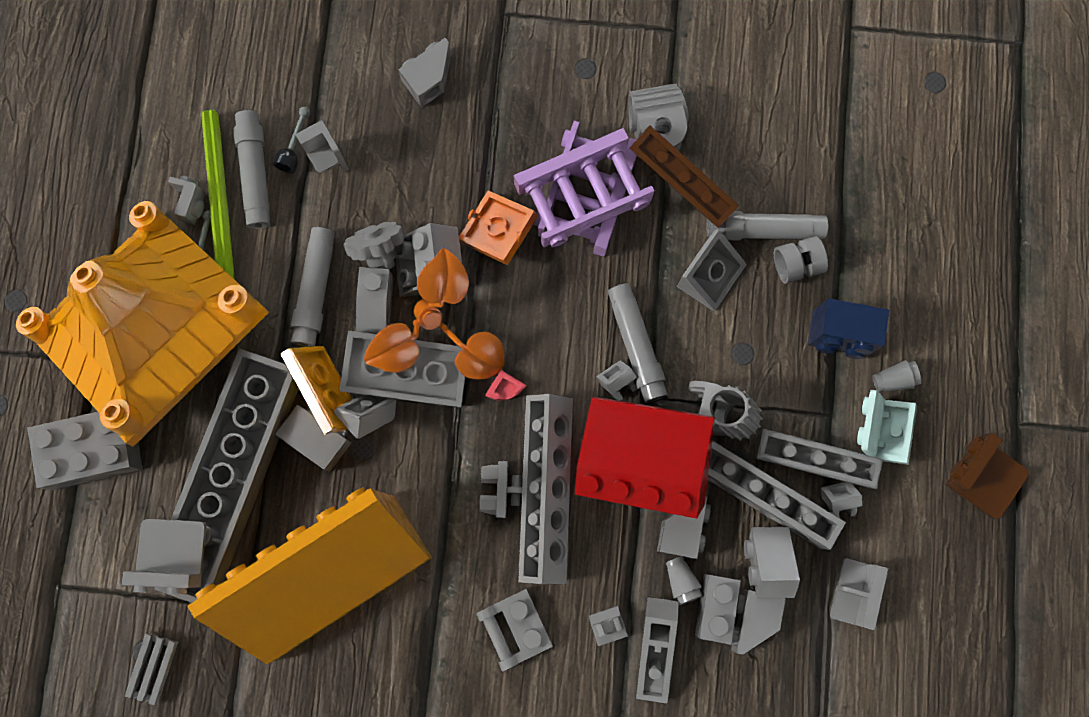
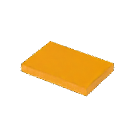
[281,346,353,435]

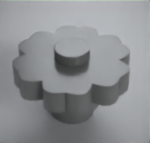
[343,222,405,269]

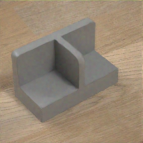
[295,120,349,173]
[830,558,888,630]

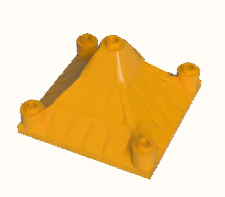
[16,201,269,447]

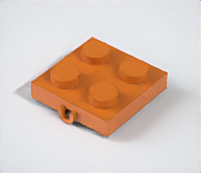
[459,190,538,265]

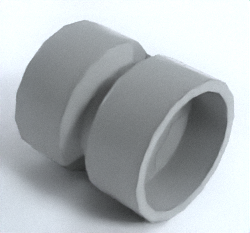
[774,236,828,284]

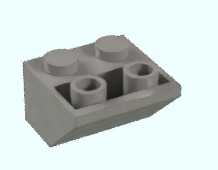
[394,223,462,297]

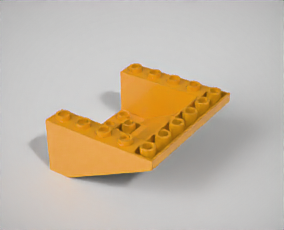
[187,487,432,664]

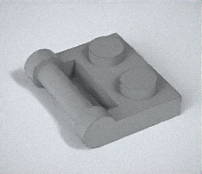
[476,589,553,671]

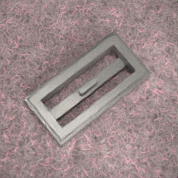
[125,633,178,705]

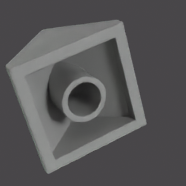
[677,229,747,311]

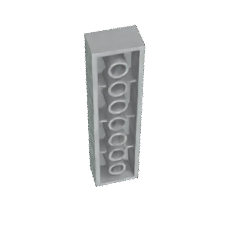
[154,348,299,603]

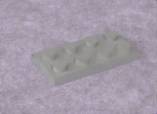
[339,331,465,407]

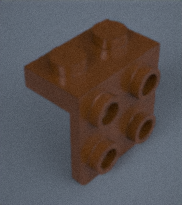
[945,433,1029,519]

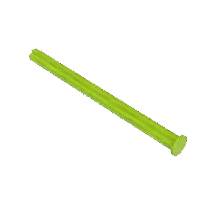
[201,110,235,280]

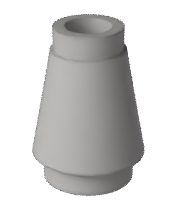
[872,360,921,392]
[666,556,703,606]

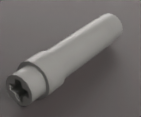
[233,110,270,229]
[706,211,828,241]
[290,227,335,347]
[607,283,668,403]

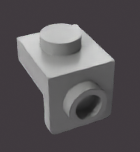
[168,176,206,225]

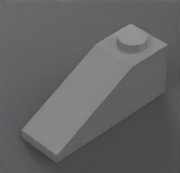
[356,267,394,335]
[636,597,679,703]

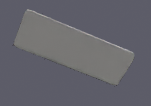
[334,394,397,439]

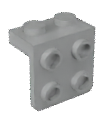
[122,519,206,594]

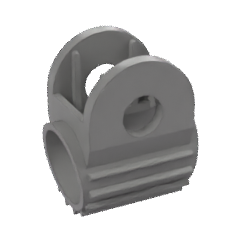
[629,83,688,151]
[688,381,763,441]

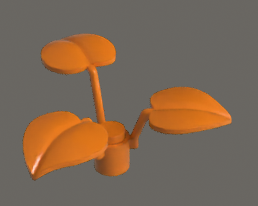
[364,248,504,379]

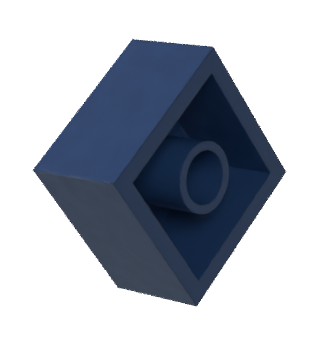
[808,298,889,359]

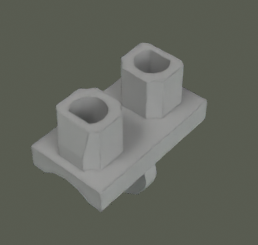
[480,461,522,518]

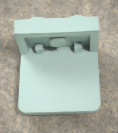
[857,389,917,465]

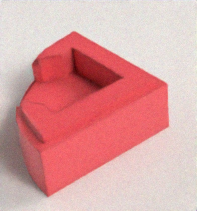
[485,370,527,401]

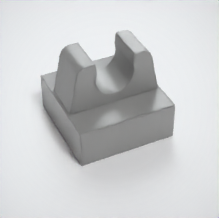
[596,360,637,401]
[821,482,863,518]
[588,606,628,646]

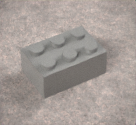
[27,412,143,490]

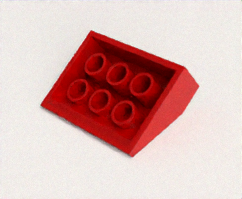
[575,396,715,519]

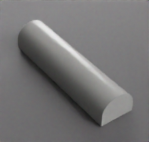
[754,429,883,489]

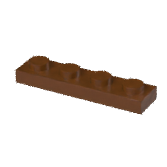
[629,125,739,228]

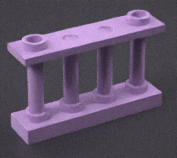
[534,121,637,257]
[514,128,654,247]

